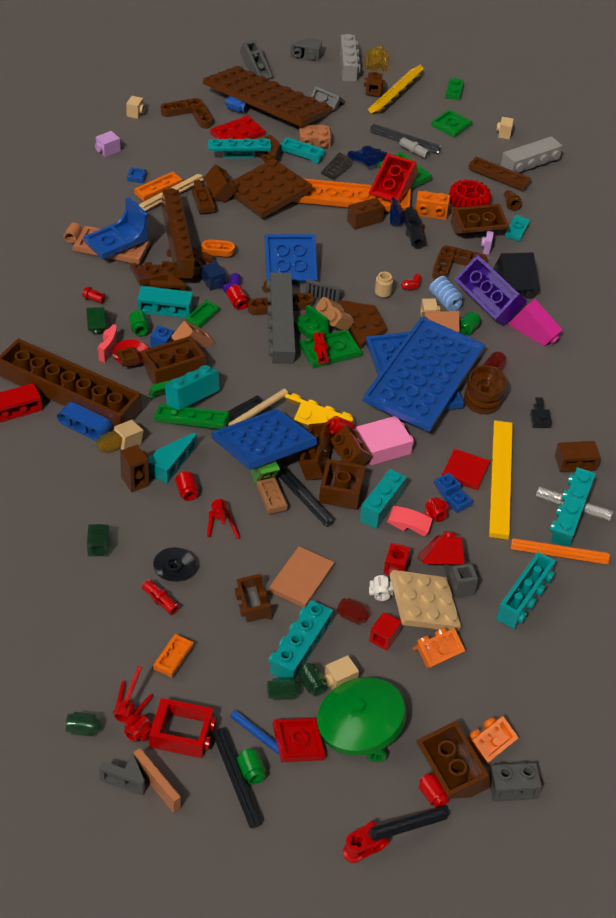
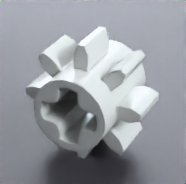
[369,575,393,601]

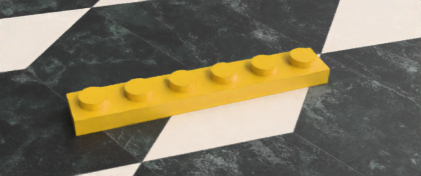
[368,64,423,114]

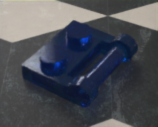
[347,146,388,166]

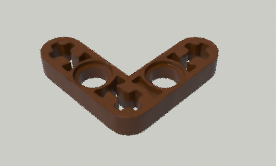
[160,98,212,129]
[432,245,487,280]

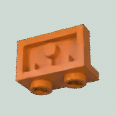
[412,627,465,669]
[467,716,518,764]

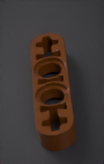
[248,293,314,315]

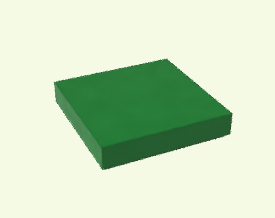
[431,109,472,138]

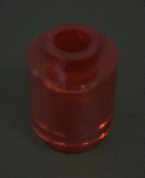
[483,351,506,371]
[337,598,370,625]

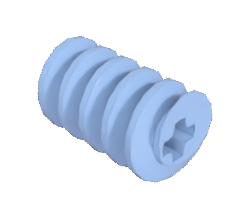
[429,276,463,311]

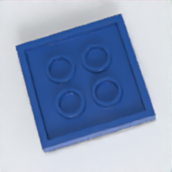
[264,234,318,283]

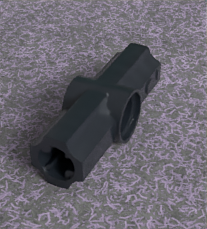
[402,207,426,249]

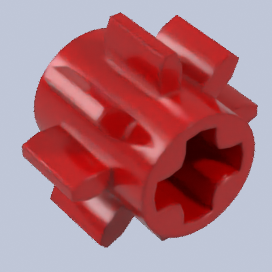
[424,497,449,522]
[124,714,151,742]

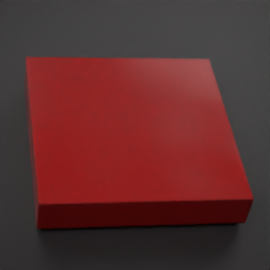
[442,448,490,490]
[272,718,326,762]

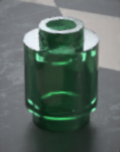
[298,663,328,696]
[267,677,299,701]
[66,712,100,737]

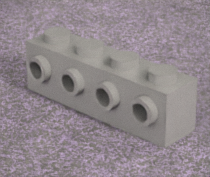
[340,34,360,81]
[501,136,563,173]

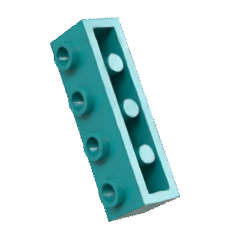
[550,467,596,547]
[496,552,556,629]
[268,600,333,684]

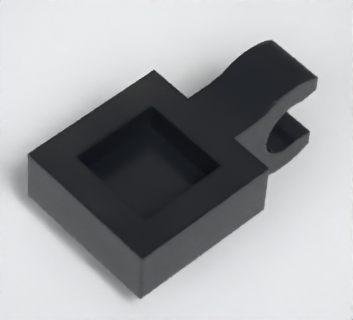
[530,397,552,428]

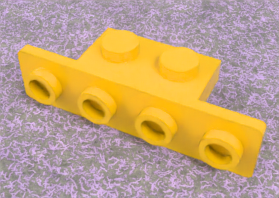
[285,393,356,426]

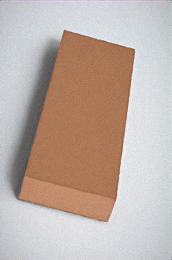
[133,748,181,813]

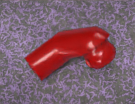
[401,274,422,290]

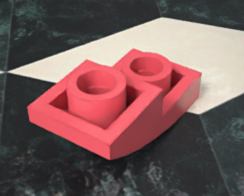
[98,324,117,363]
[387,506,432,537]

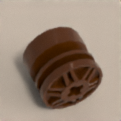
[464,365,507,414]

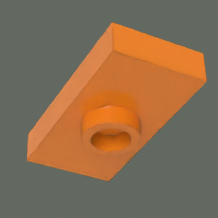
[153,634,194,678]

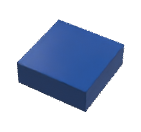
[127,167,147,183]

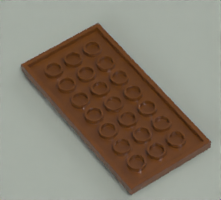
[203,66,333,127]

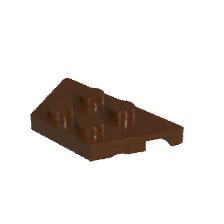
[337,300,387,349]

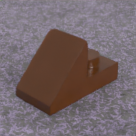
[150,272,185,291]

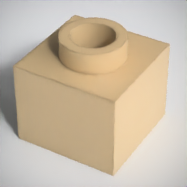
[126,96,145,119]
[496,117,514,139]
[420,299,440,317]

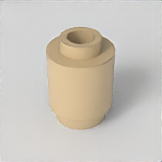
[375,272,393,298]

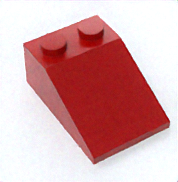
[369,153,418,203]

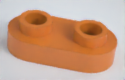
[202,239,235,257]

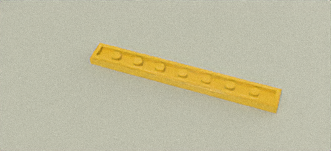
[489,420,513,540]

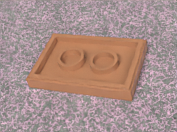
[269,546,334,607]

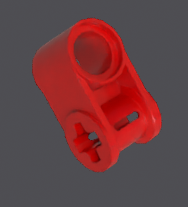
[343,821,389,863]

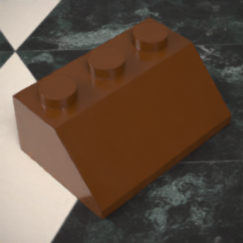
[451,204,509,234]
[140,336,206,385]
[416,721,490,798]

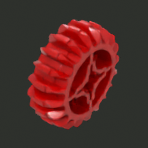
[448,179,491,208]

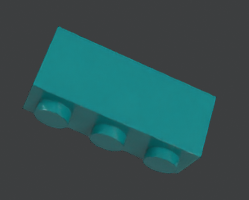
[137,286,193,318]
[165,365,220,410]
[360,469,407,529]

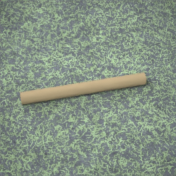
[228,388,288,426]

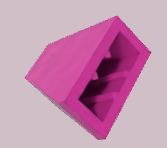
[508,299,563,346]

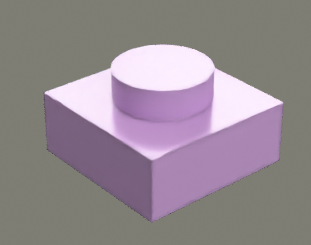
[481,231,494,255]

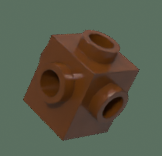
[364,72,385,96]

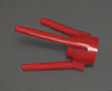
[207,499,240,539]
[113,666,153,723]

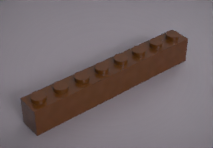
[161,188,194,278]

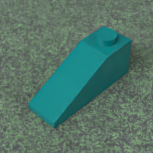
[148,433,197,484]

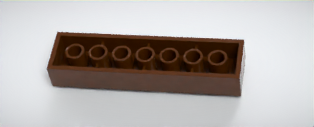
[0,338,142,429]

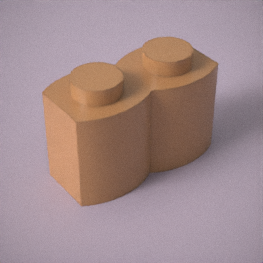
[316,297,354,331]

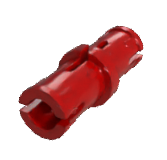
[313,332,329,364]
[142,579,180,615]

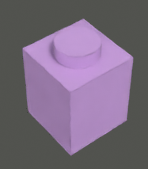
[95,131,120,157]

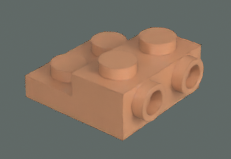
[299,124,331,148]

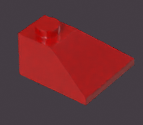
[417,531,464,564]

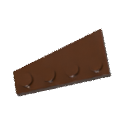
[130,259,203,286]

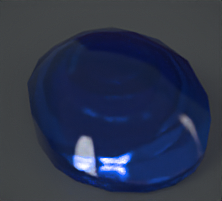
[390,197,404,227]

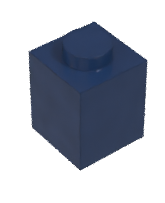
[201,261,226,291]

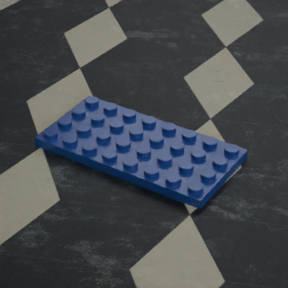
[362,316,485,432]

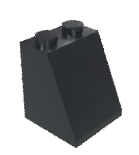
[493,252,539,298]

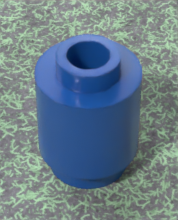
[226,96,249,113]

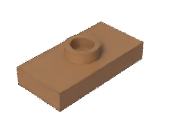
[256,477,288,514]

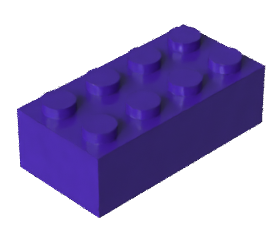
[454,254,527,326]

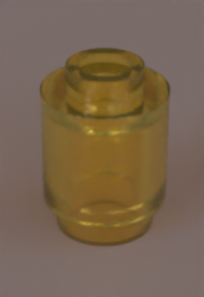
[96,430,123,453]

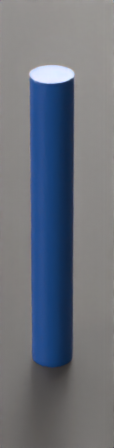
[230,710,279,755]

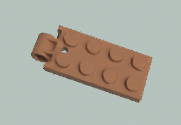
[63,222,150,265]

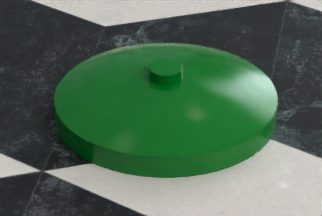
[317,677,406,756]

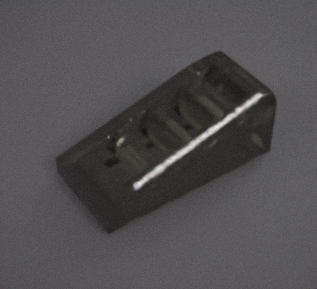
[321,152,352,181]

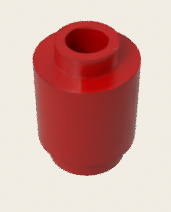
[226,285,248,310]
[327,416,356,435]
[175,471,199,501]
[418,773,451,808]

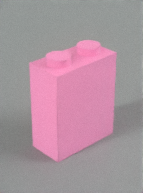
[356,416,414,466]

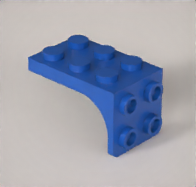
[83,197,148,260]

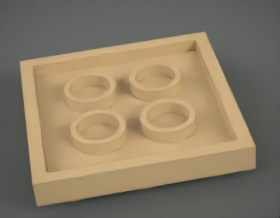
[390,570,461,632]

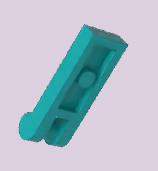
[280,137,325,164]

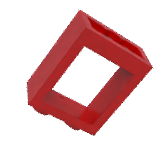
[149,698,217,758]

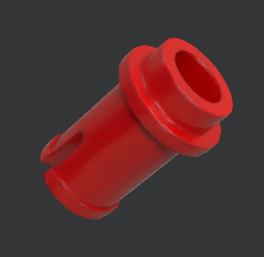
[82,286,106,304]

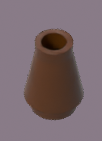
[504,190,521,210]

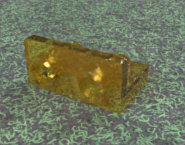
[365,45,389,72]

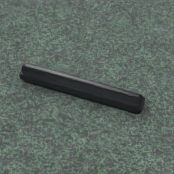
[368,806,449,841]

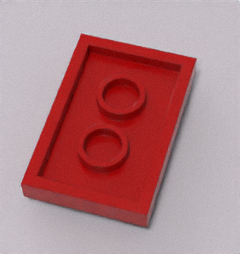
[210,115,265,139]

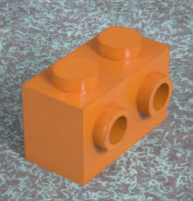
[415,191,450,220]

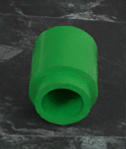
[129,310,149,336]
[459,312,481,335]
[237,748,266,785]

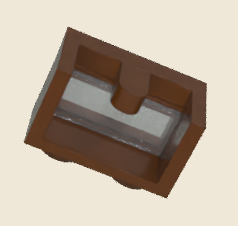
[234,574,272,622]

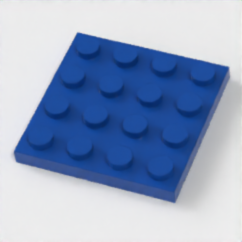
[211,408,317,470]

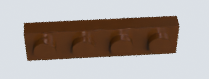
[468,156,531,191]

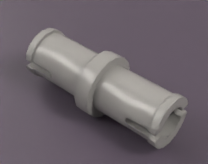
[399,137,430,159]

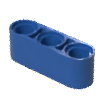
[57,402,113,441]

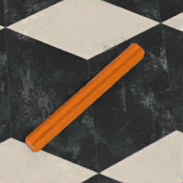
[511,538,610,565]

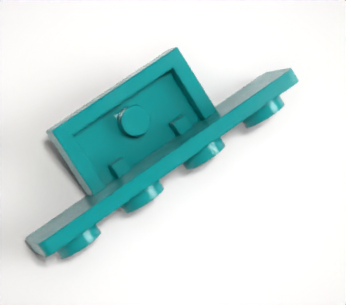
[208,138,271,159]

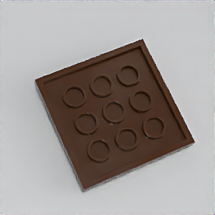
[232,158,313,218]

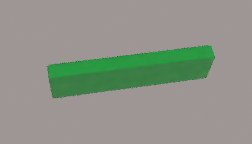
[153,404,230,429]

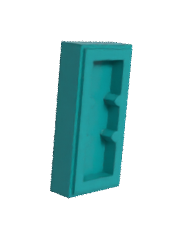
[505,215,531,242]

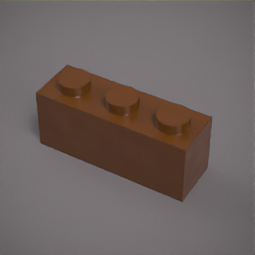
[299,422,332,480]

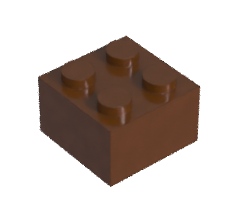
[319,459,366,510]

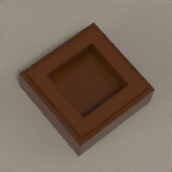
[117,347,140,367]

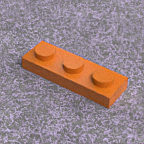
[134,172,183,201]

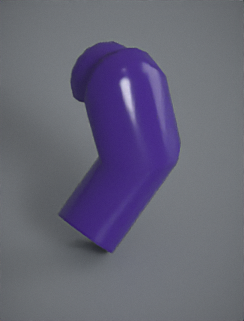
[222,273,241,293]

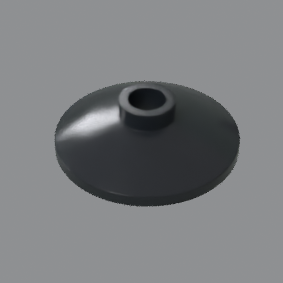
[153,547,195,581]

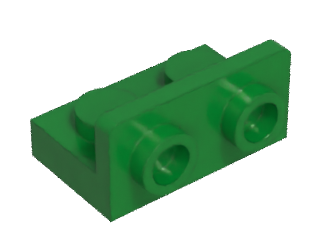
[293,305,329,340]

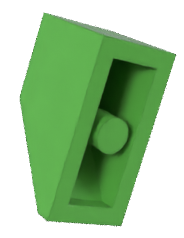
[251,461,280,484]

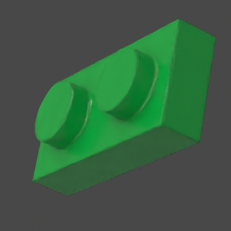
[445,78,464,101]

